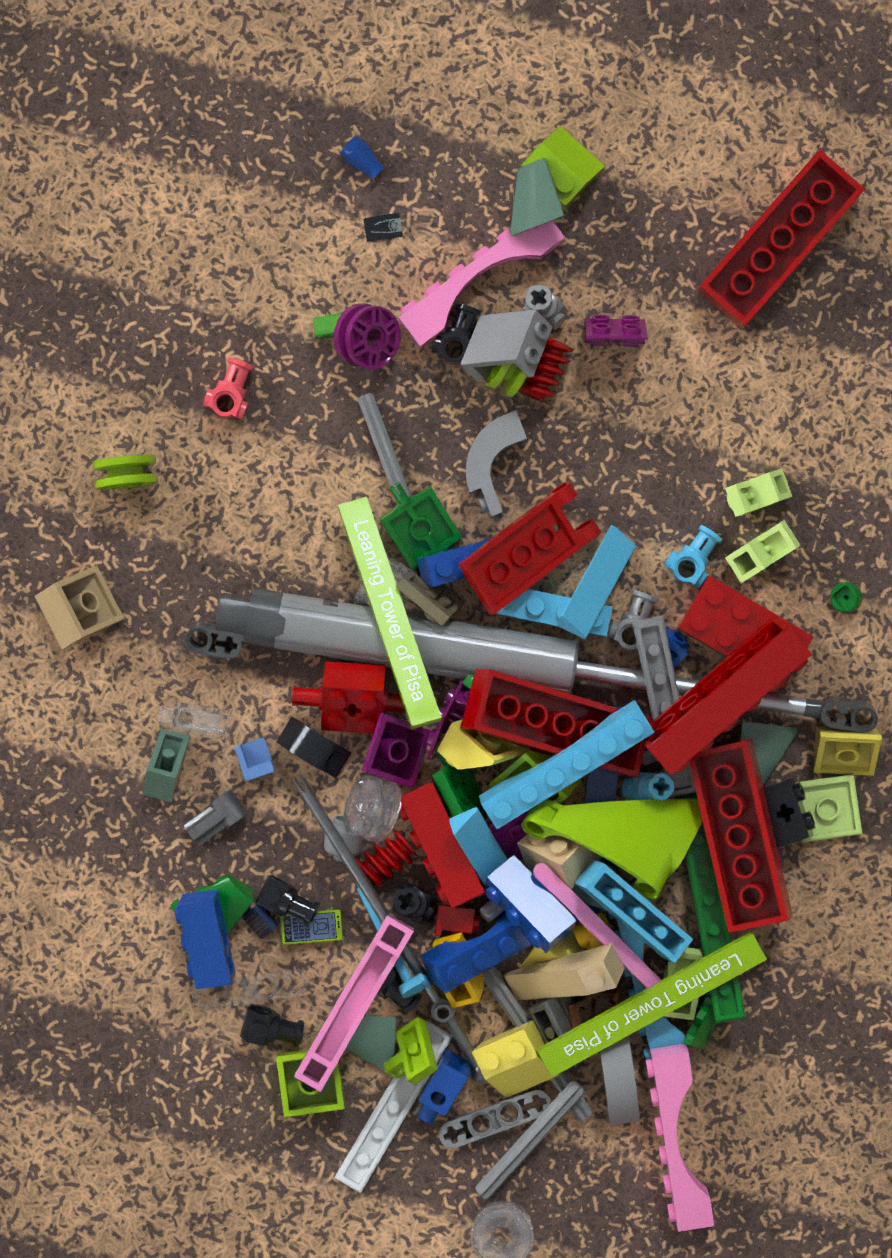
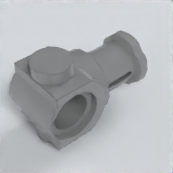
[522,285,567,330]
[607,589,658,650]

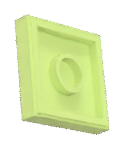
[796,774,862,843]

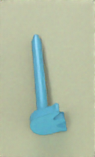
[356,883,431,998]

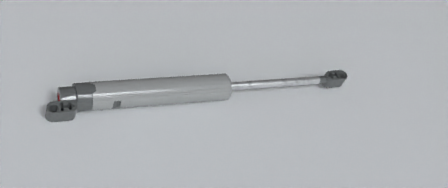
[185,588,878,733]

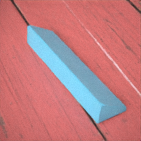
[558,525,636,640]
[449,807,508,885]

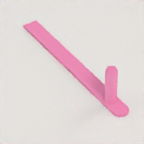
[533,863,661,988]

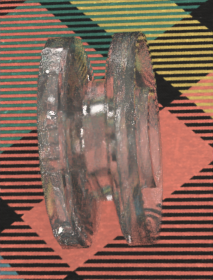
[344,774,401,843]
[470,1200,534,1258]

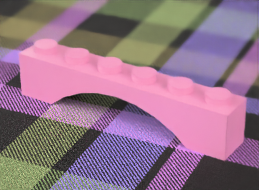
[398,221,565,349]
[294,914,414,1092]
[645,1043,714,1232]

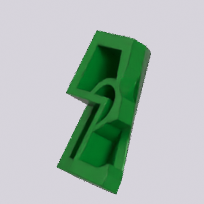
[171,874,254,934]
[683,992,718,1050]

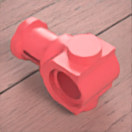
[203,357,254,420]

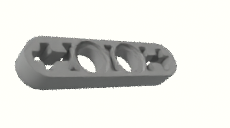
[439,1088,551,1148]

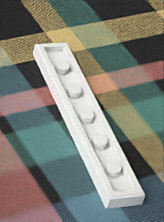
[335,1020,453,1193]

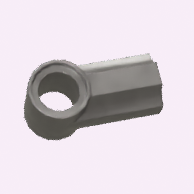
[184,789,248,846]

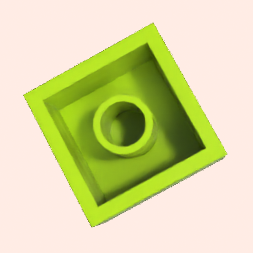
[276,1049,346,1117]

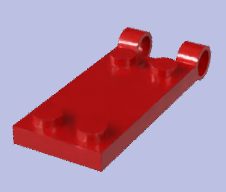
[458,481,601,615]

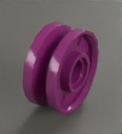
[334,303,401,369]

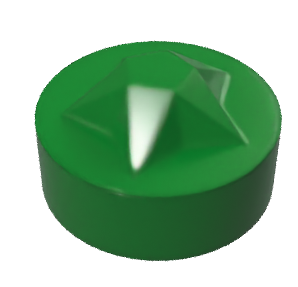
[830,582,862,613]

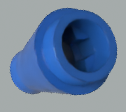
[339,135,384,180]

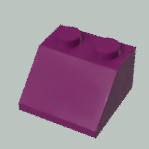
[362,713,432,788]

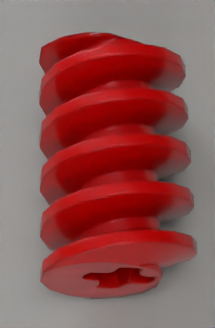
[518,338,574,404]
[355,829,419,887]

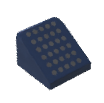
[243,904,278,939]

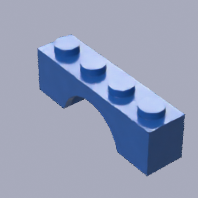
[420,911,532,993]

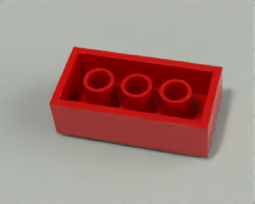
[676,575,814,689]
[396,780,485,908]

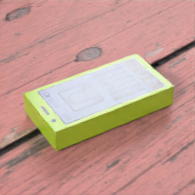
[280,909,343,945]

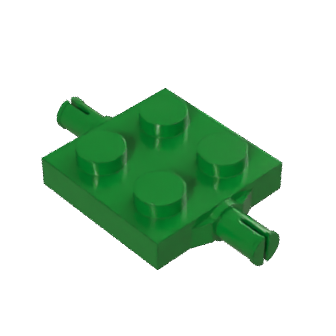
[379,482,462,570]
[432,747,487,820]

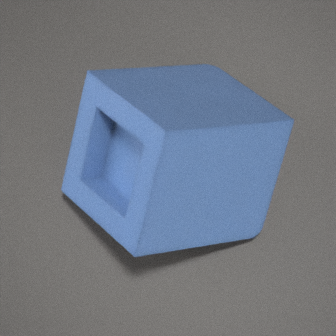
[234,738,276,781]

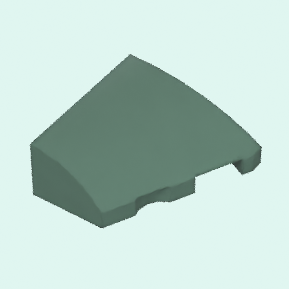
[510,158,565,236]
[739,721,798,785]
[345,1014,396,1071]

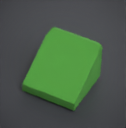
[313,313,342,340]

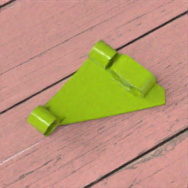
[521,799,703,900]

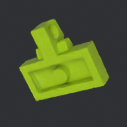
[383,1017,438,1085]

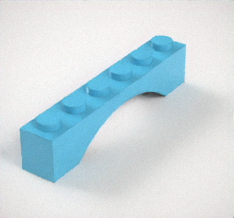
[479,700,655,829]
[608,899,691,1064]

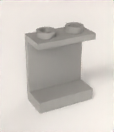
[460,309,553,382]

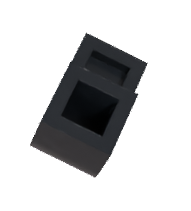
[276,717,351,778]

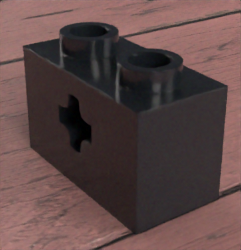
[764,778,816,848]

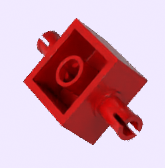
[292,661,406,734]

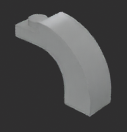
[466,410,527,518]
[599,1036,640,1125]

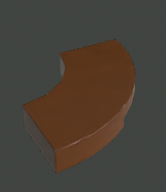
[567,978,621,1029]

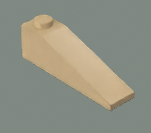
[504,943,625,1001]

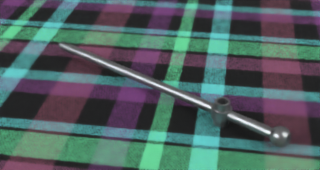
[293,775,487,1084]

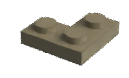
[396,570,466,626]

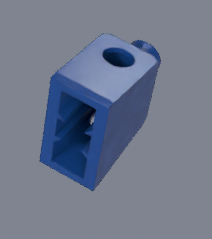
[417,1048,472,1124]

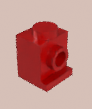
[435,904,480,938]

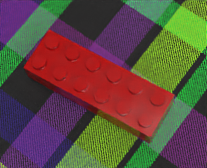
[697,149,865,330]
[642,616,812,775]
[460,669,653,778]
[690,739,793,933]

